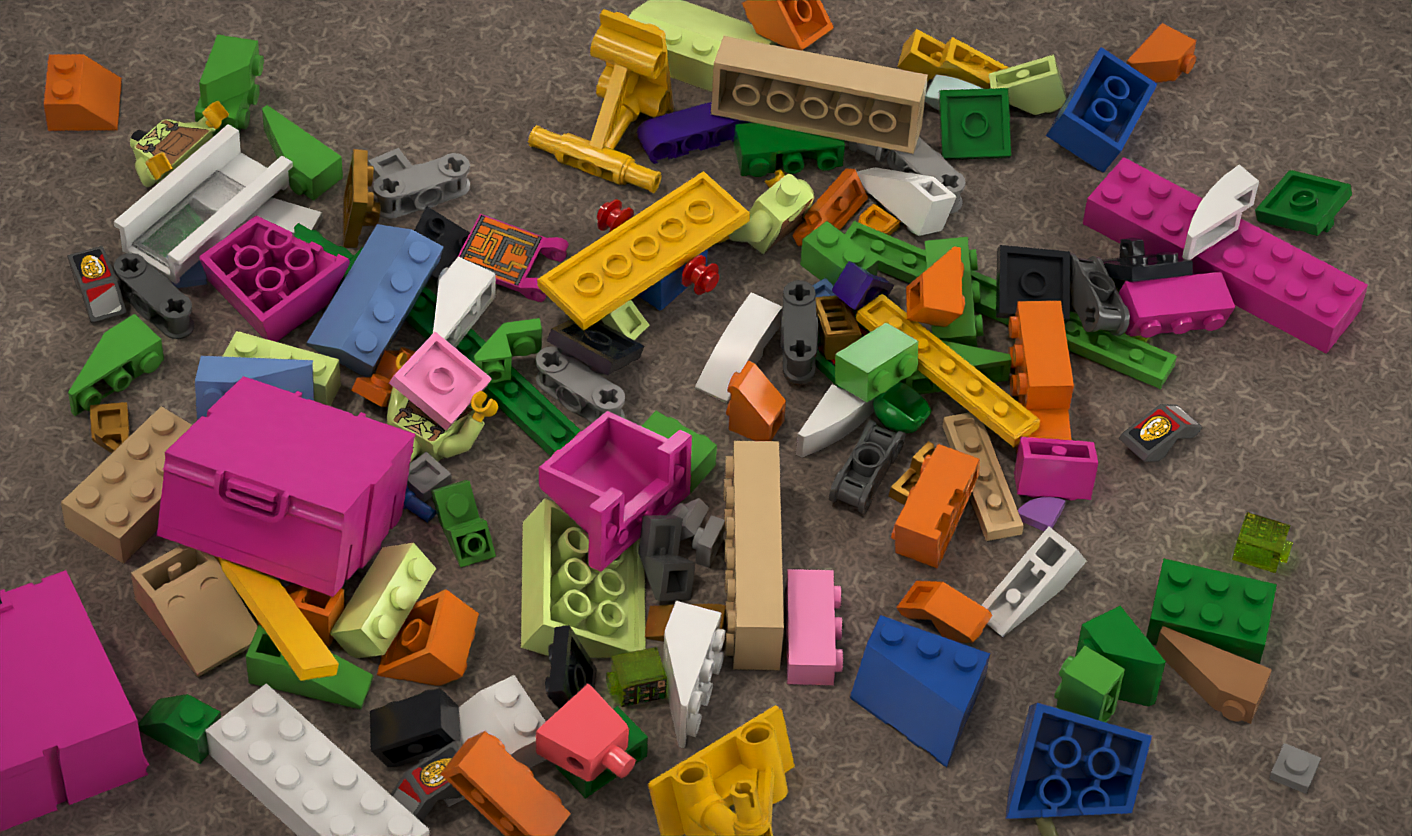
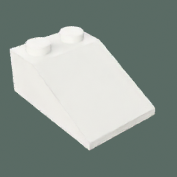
[418,675,547,807]

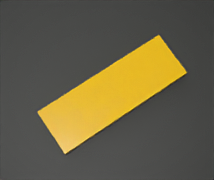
[537,171,750,331]

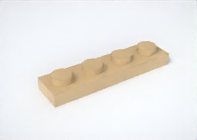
[942,412,1024,541]

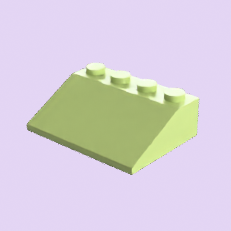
[629,0,777,92]
[521,498,646,658]

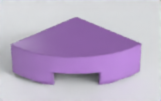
[1018,497,1066,531]

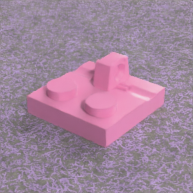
[389,332,492,431]

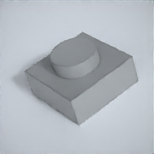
[368,148,413,190]
[407,452,452,502]
[668,498,709,541]
[692,515,725,568]
[1269,743,1321,794]

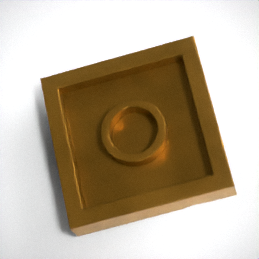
[343,149,380,248]

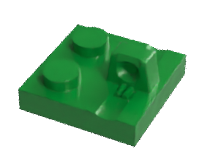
[938,88,1011,160]
[1255,170,1352,236]

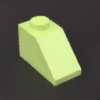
[989,55,1067,115]

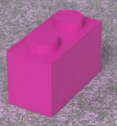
[1014,437,1098,500]

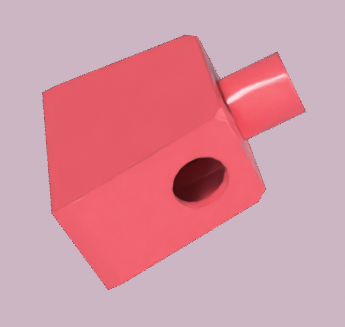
[536,684,636,781]

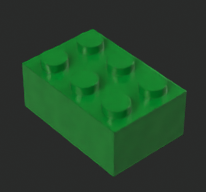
[1146,558,1277,664]

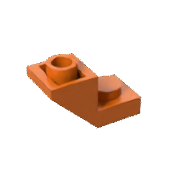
[351,347,415,407]
[896,581,993,643]

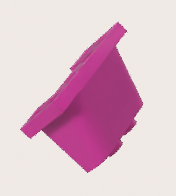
[539,411,692,572]

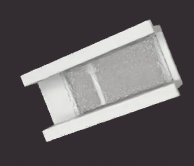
[114,124,293,284]

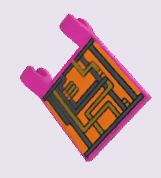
[458,214,568,302]

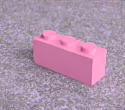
[786,569,843,685]

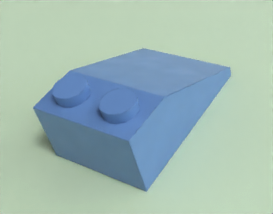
[195,356,314,420]

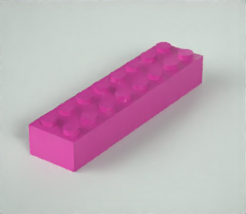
[1083,157,1368,354]

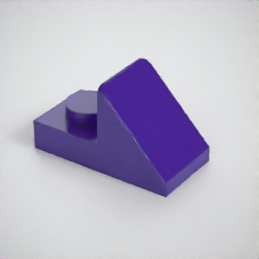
[832,261,895,310]

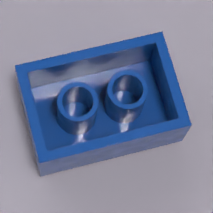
[1046,47,1158,173]

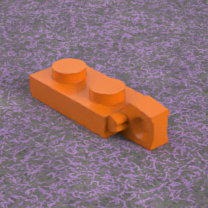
[792,169,868,247]

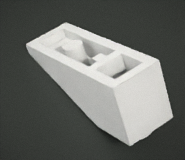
[433,257,496,348]
[981,527,1087,637]

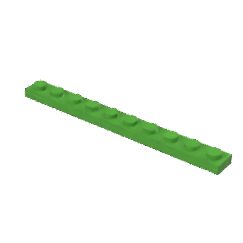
[845,221,1177,389]

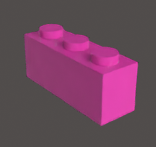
[1119,272,1235,338]

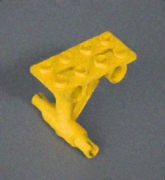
[528,9,674,193]
[648,705,795,836]

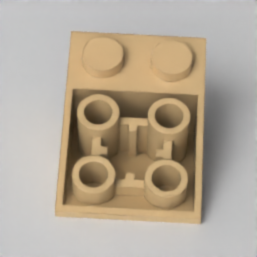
[131,545,258,677]

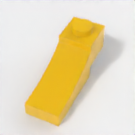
[897,29,1009,89]

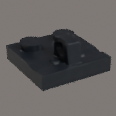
[1102,238,1193,282]
[996,245,1070,324]
[547,319,645,375]
[545,625,597,709]

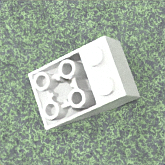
[662,601,726,748]

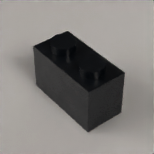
[370,687,460,767]

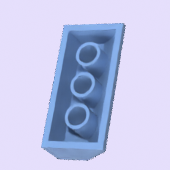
[306,224,444,377]

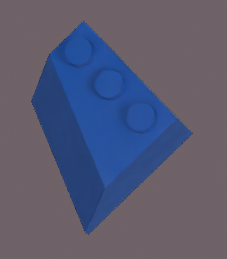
[850,615,990,768]
[1005,703,1152,819]

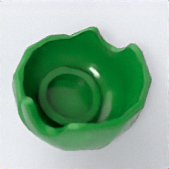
[873,382,931,434]

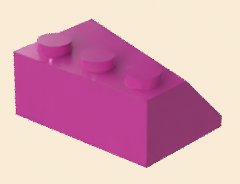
[199,215,350,342]

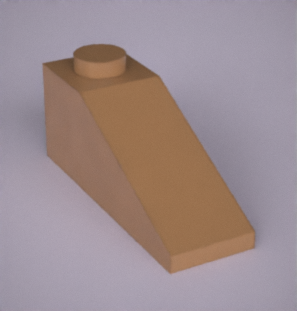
[1156,626,1272,724]

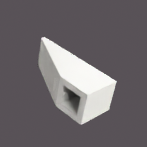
[856,167,957,236]

